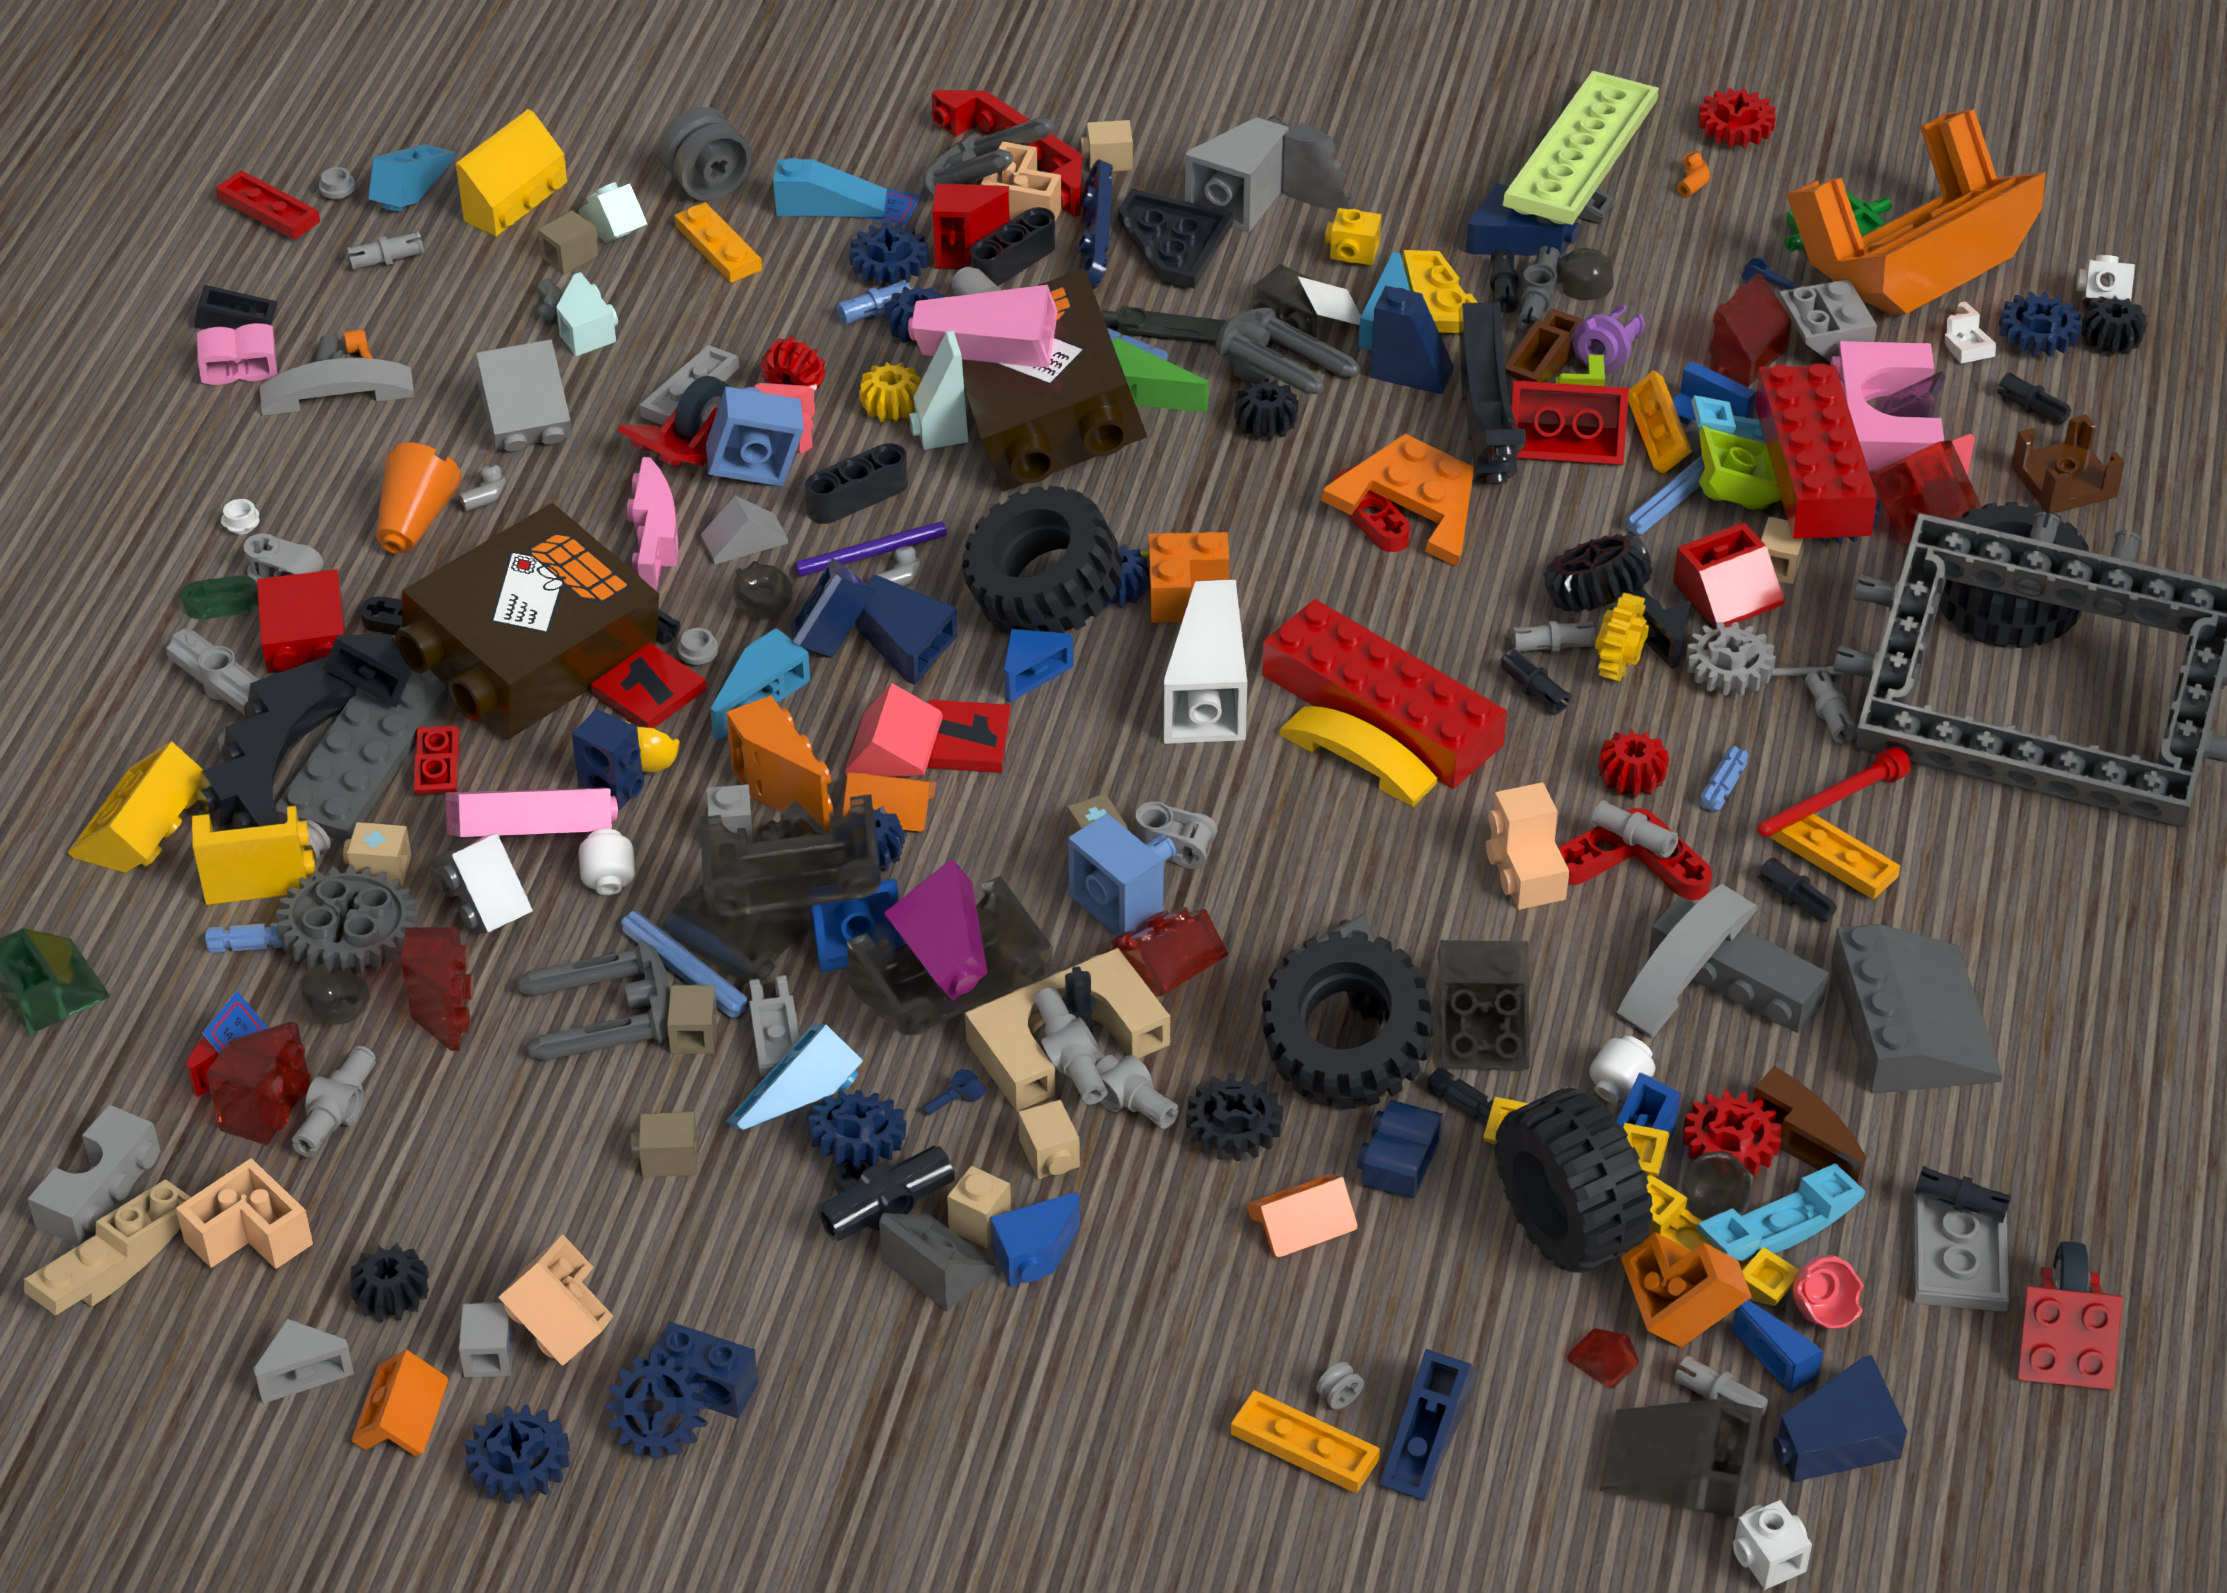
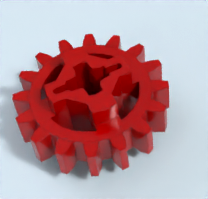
[1698,88,1776,148]
[1682,1090,1782,1179]

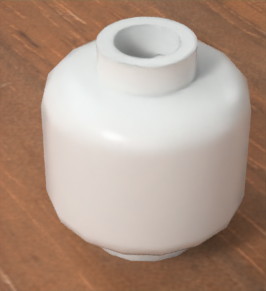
[578,829,635,895]
[1589,1035,1656,1103]

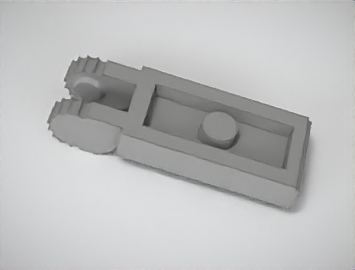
[749,975,800,1078]

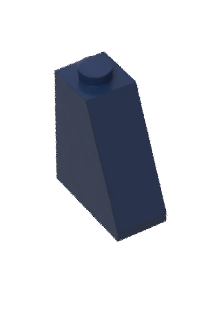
[1466,183,1580,256]
[1370,285,1454,394]
[855,574,958,685]
[1773,1355,1907,1482]

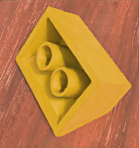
[456,109,567,237]
[67,741,203,873]

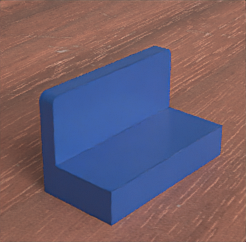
[1672,361,1756,425]

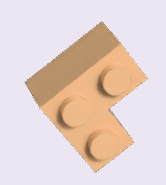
[981,141,1061,222]
[1486,782,1569,910]
[176,1158,313,1269]
[498,1234,614,1366]

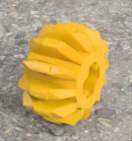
[859,361,921,423]

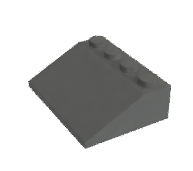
[1831,924,2002,1094]

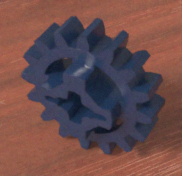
[849,222,929,285]
[1998,291,2083,357]
[808,1090,906,1167]
[605,1354,711,1458]
[465,1405,570,1504]

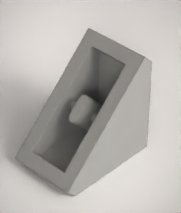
[701,495,788,565]
[254,1319,354,1404]

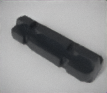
[1427,1068,1494,1126]

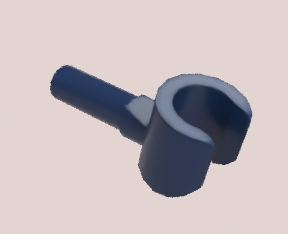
[1741,257,1795,290]
[923,1069,986,1116]

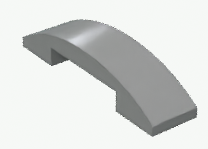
[260,358,414,416]
[1617,884,1757,1039]

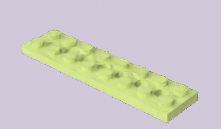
[1503,71,1659,225]

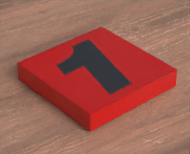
[591,642,707,728]
[927,699,1011,773]

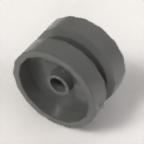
[659,107,752,201]

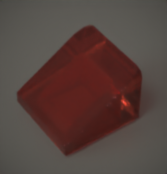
[1566,1328,1639,1389]

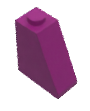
[884,858,987,1001]

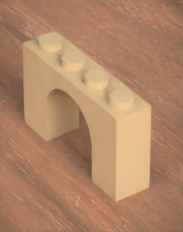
[965,948,1170,1112]

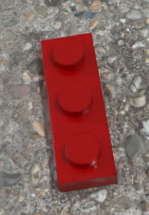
[216,170,320,240]

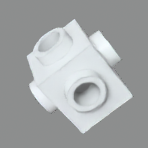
[2076,255,2135,302]
[1733,1500,1812,1590]

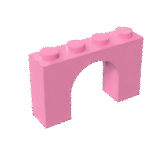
[1830,341,1945,471]

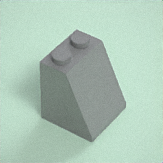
[1185,117,1289,232]
[476,339,571,451]

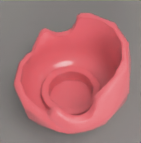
[1792,1255,1864,1330]

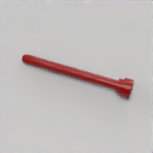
[1757,746,1911,838]

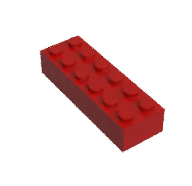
[1755,364,1877,539]
[1262,599,1507,790]

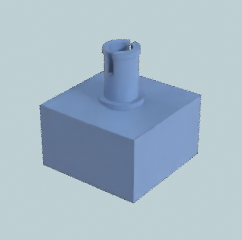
[706,386,804,487]
[1068,813,1176,943]

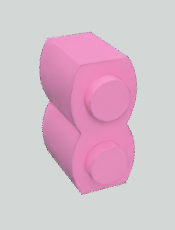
[197,324,277,385]

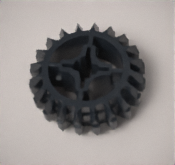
[1544,534,1653,613]

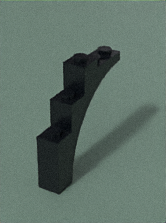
[1458,302,1526,484]
[196,656,356,829]

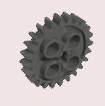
[276,865,418,976]

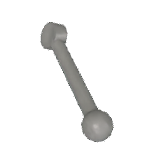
[1770,666,1842,678]

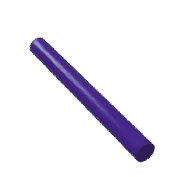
[794,521,947,577]

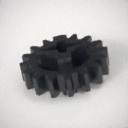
[1186,1073,1283,1161]

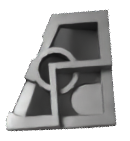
[1283,122,1355,210]

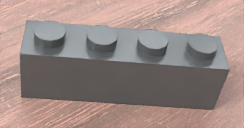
[1648,896,1829,1033]

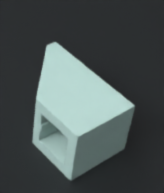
[578,182,647,243]
[556,272,618,356]

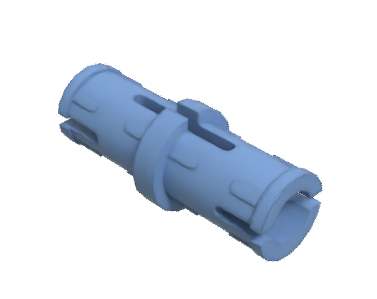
[836,280,911,326]

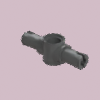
[1516,246,1560,331]

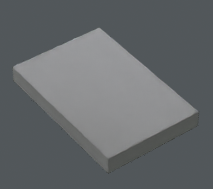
[1912,1185,2009,1312]

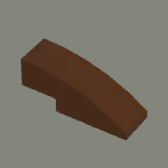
[1505,309,1584,382]
[1753,1066,1866,1186]

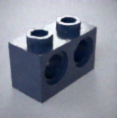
[572,709,644,811]
[649,1321,758,1419]

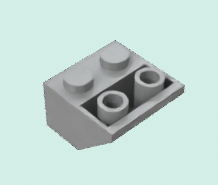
[1779,280,1877,362]

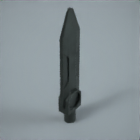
[1101,306,1227,344]

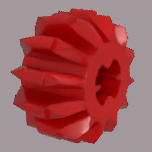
[760,336,826,393]
[1598,729,1669,798]

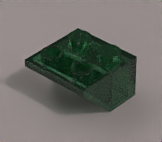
[0,928,109,1035]

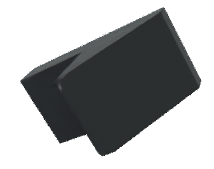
[1633,588,1691,669]

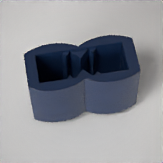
[1357,1100,1443,1198]

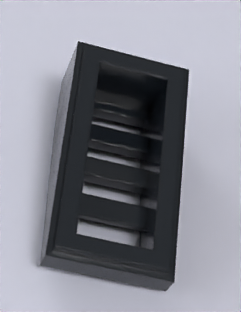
[194,285,278,330]

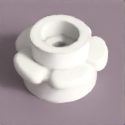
[221,499,259,535]

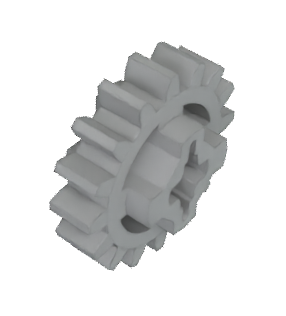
[1686,622,1776,696]

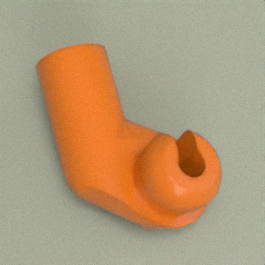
[1676,151,1710,198]

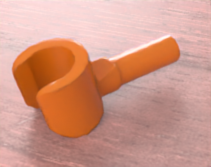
[344,329,373,359]

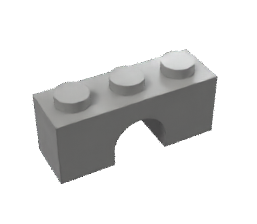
[27,1105,161,1246]

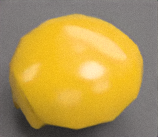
[627,722,680,773]

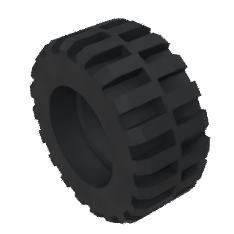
[962,486,1123,635]
[1939,502,2090,648]
[1261,931,1434,1109]
[1494,1088,1653,1273]

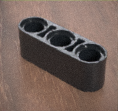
[969,207,1056,286]
[805,443,908,524]

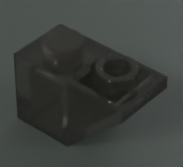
[1253,264,1317,338]

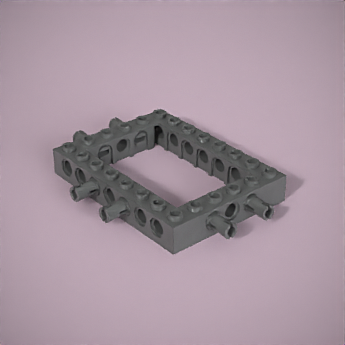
[1833,512,2227,827]

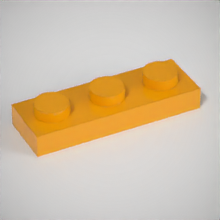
[674,202,762,283]
[1628,370,1692,474]
[1770,814,1900,900]
[1231,1390,1380,1494]

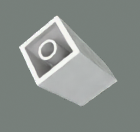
[1163,580,1247,744]

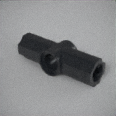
[817,1145,955,1242]

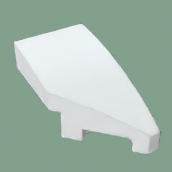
[1945,301,1996,364]

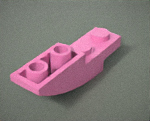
[627,457,679,591]

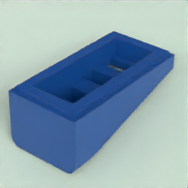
[1731,1300,1823,1393]

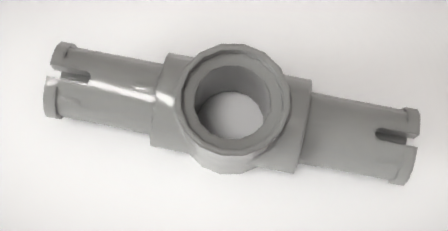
[1034,987,1108,1105]
[292,1046,376,1157]
[1095,1051,1179,1129]

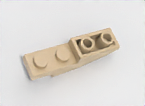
[24,1179,191,1316]

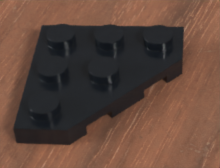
[1118,188,1233,289]

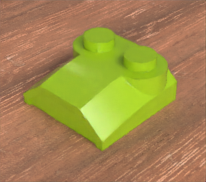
[1699,425,1781,510]

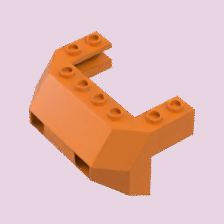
[1787,109,2046,315]

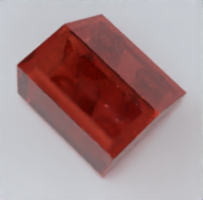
[1709,274,1791,387]
[1870,440,1982,546]
[1101,907,1229,997]
[401,927,474,1051]
[206,1022,311,1146]

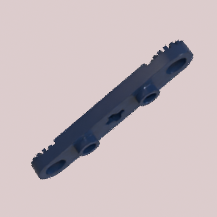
[1077,159,1113,289]

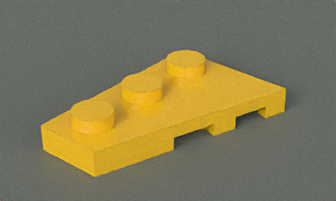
[1402,250,1477,333]

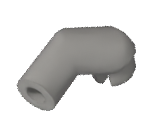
[459,464,506,512]
[873,546,920,586]

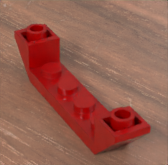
[931,90,1083,217]

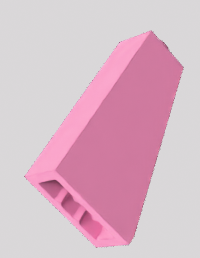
[908,285,1058,367]
[445,788,618,837]

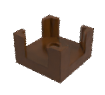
[2011,414,2125,513]

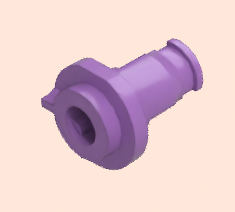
[1572,305,1645,374]

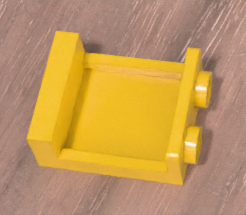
[192,806,315,905]

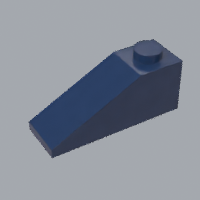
[1379,1349,1477,1501]

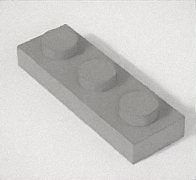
[639,345,740,425]

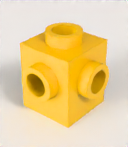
[1325,208,1382,265]

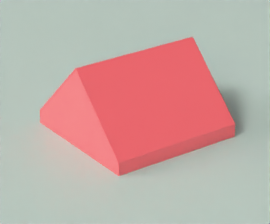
[845,683,943,776]

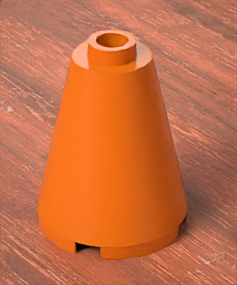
[376,442,462,554]

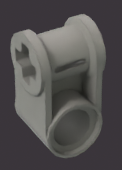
[243,533,324,585]
[1134,802,1218,869]

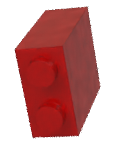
[257,569,346,674]

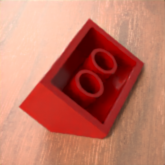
[1511,380,1629,465]

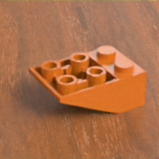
[726,695,833,834]

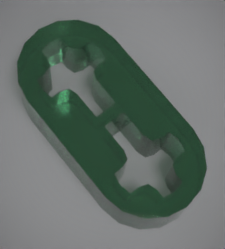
[181,575,259,619]

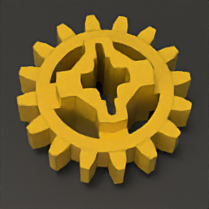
[1595,593,1649,682]

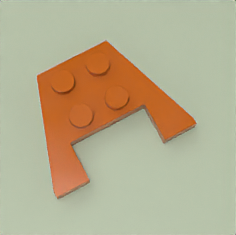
[1321,434,1474,566]

